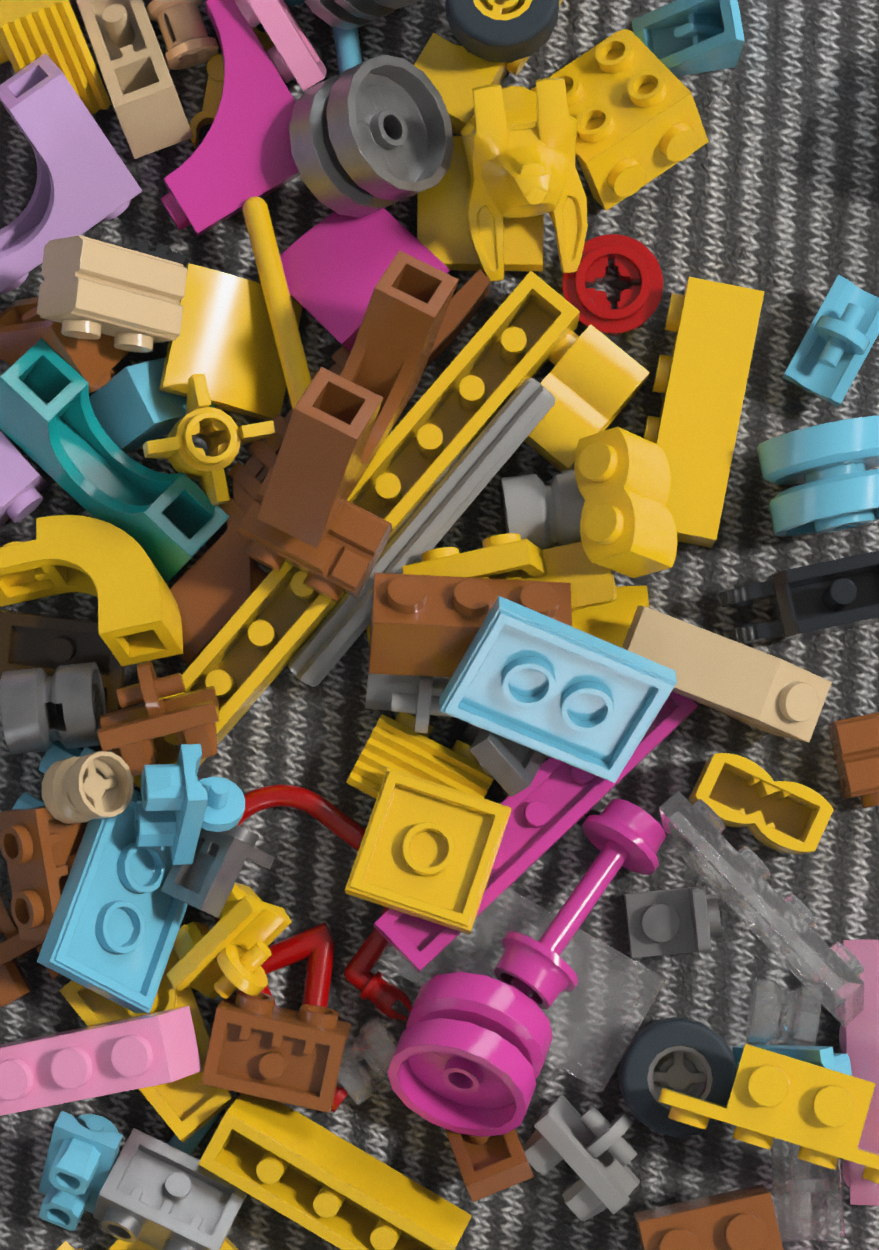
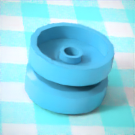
[757,416,879,537]

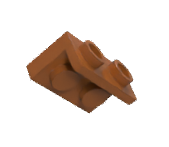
[0,805,89,941]
[201,990,352,1113]

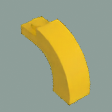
[0,515,183,667]

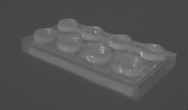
[659,790,864,1027]
[377,888,666,1092]

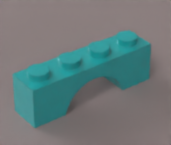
[0,338,230,584]

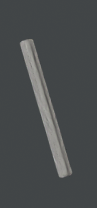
[288,378,556,687]

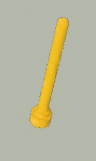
[243,196,312,410]

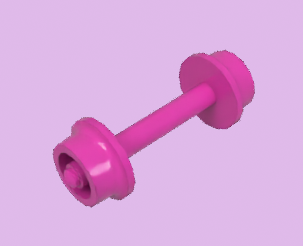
[493,799,666,1009]

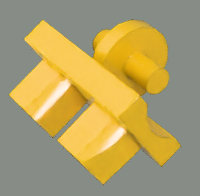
[166,882,292,999]

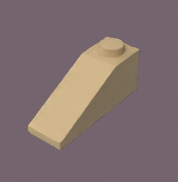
[76,0,194,159]
[622,605,832,742]

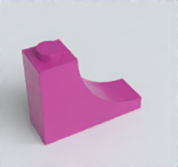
[160,0,300,237]

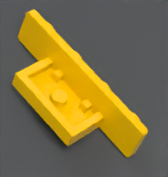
[367,533,617,646]
[658,1043,879,1184]

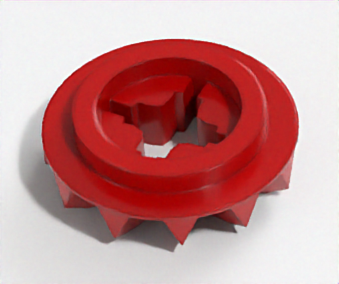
[562,234,663,336]

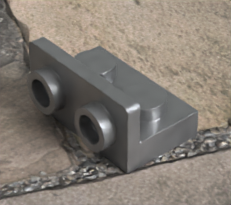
[93,1128,247,1250]

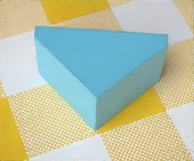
[631,0,745,77]
[89,357,218,454]

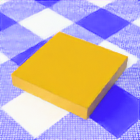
[345,767,512,935]

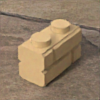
[37,235,187,353]

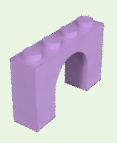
[0,53,142,294]

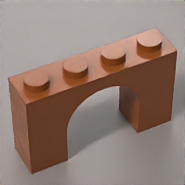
[257,250,459,548]

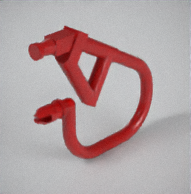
[214,784,413,1112]

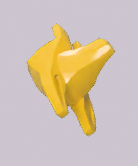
[461,78,588,281]

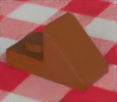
[445,1128,534,1202]

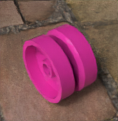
[387,972,553,1137]

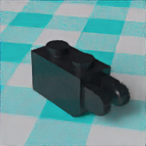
[719,551,879,644]

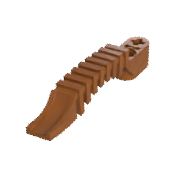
[170,269,491,667]

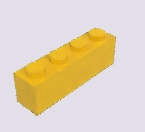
[643,277,764,548]
[198,1093,472,1250]

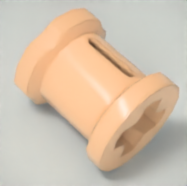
[146,0,219,70]

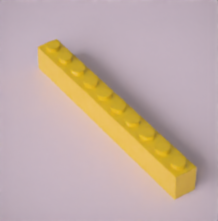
[133,271,580,789]

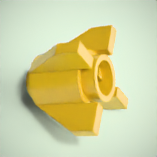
[142,372,275,505]

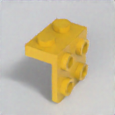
[531,29,709,211]

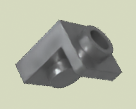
[464,723,546,797]
[161,825,275,918]
[624,886,721,958]

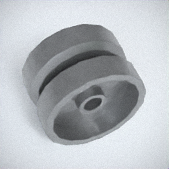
[289,54,454,218]

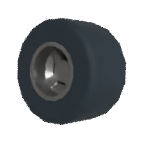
[618,1017,737,1138]

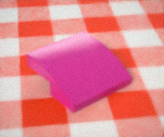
[280,208,450,352]

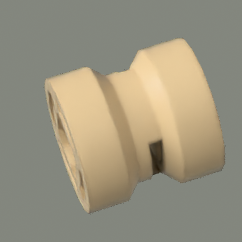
[42,751,134,824]

